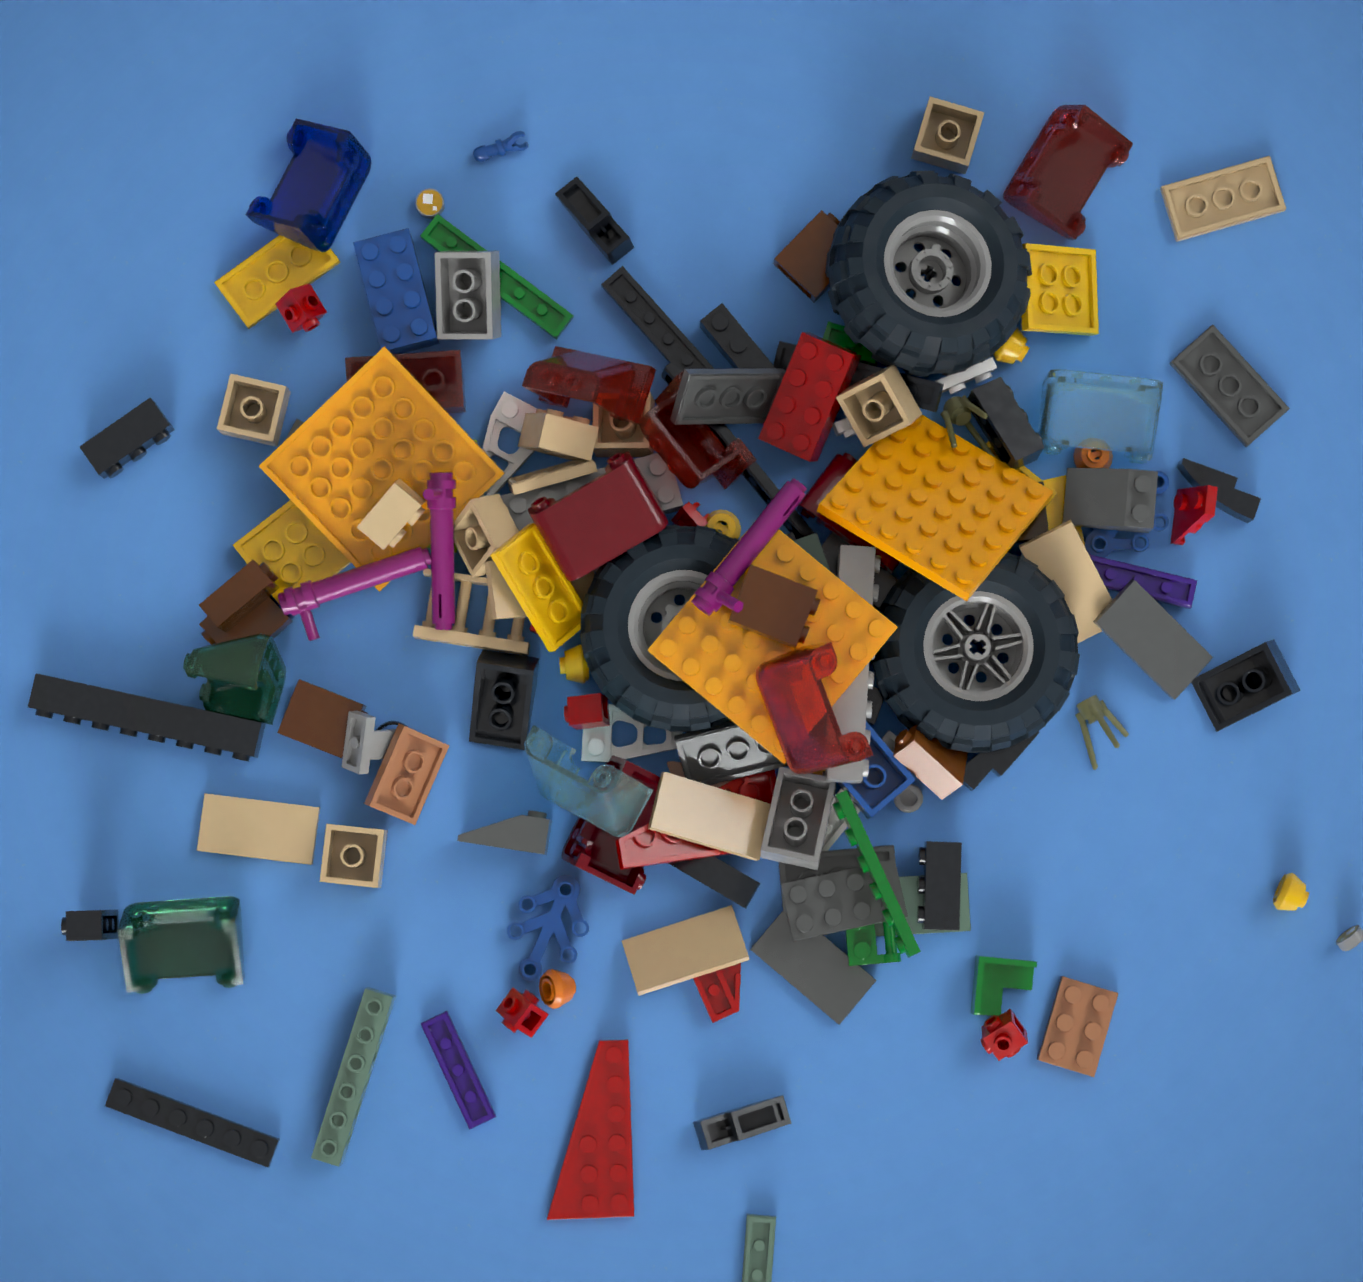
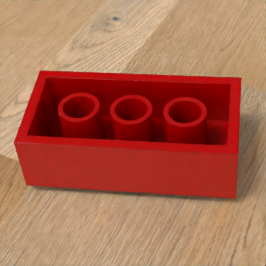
[758,332,862,462]

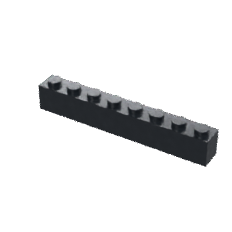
[28,673,266,762]

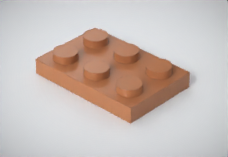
[364,724,450,825]
[1037,976,1118,1077]

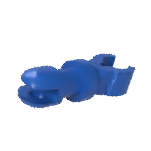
[473,131,529,162]

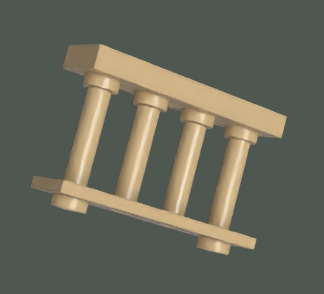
[413,569,530,656]

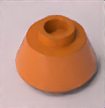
[1074,437,1113,468]
[539,969,576,1009]

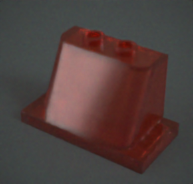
[522,346,656,424]
[639,371,757,489]

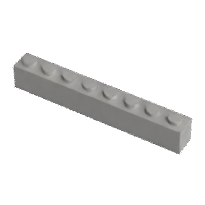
[825,545,881,784]

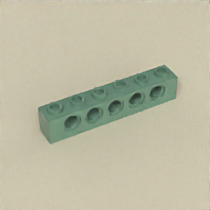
[311,987,396,1167]

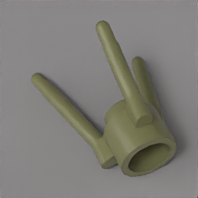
[940,395,994,456]
[1075,695,1129,770]

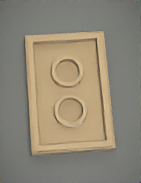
[507,459,598,495]

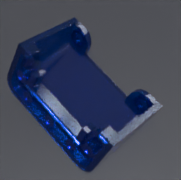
[245,118,371,252]

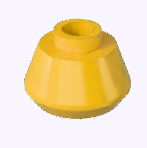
[993,327,1030,364]
[705,510,741,540]
[559,644,589,684]
[1273,873,1309,911]

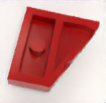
[1171,485,1218,545]
[693,963,741,1023]

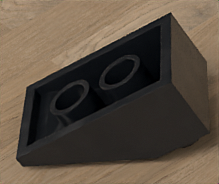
[1191,639,1301,732]
[469,650,539,750]

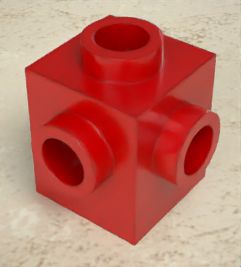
[275,283,327,333]
[495,987,549,1038]
[980,1009,1028,1061]

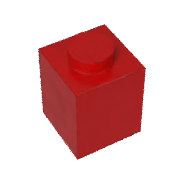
[564,693,610,730]

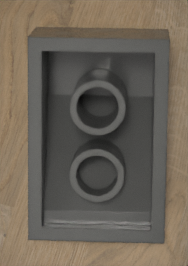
[1062,468,1158,533]
[457,810,552,855]

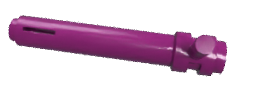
[423,472,456,630]
[691,478,807,616]
[278,547,431,641]

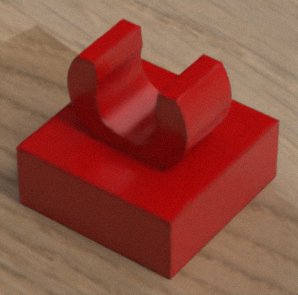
[671,502,709,527]

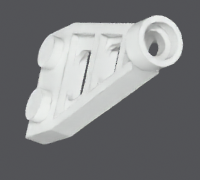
[480,391,537,497]
[581,704,687,762]

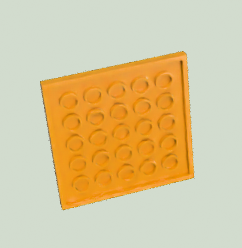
[259,346,505,592]
[817,415,1053,601]
[647,520,898,764]

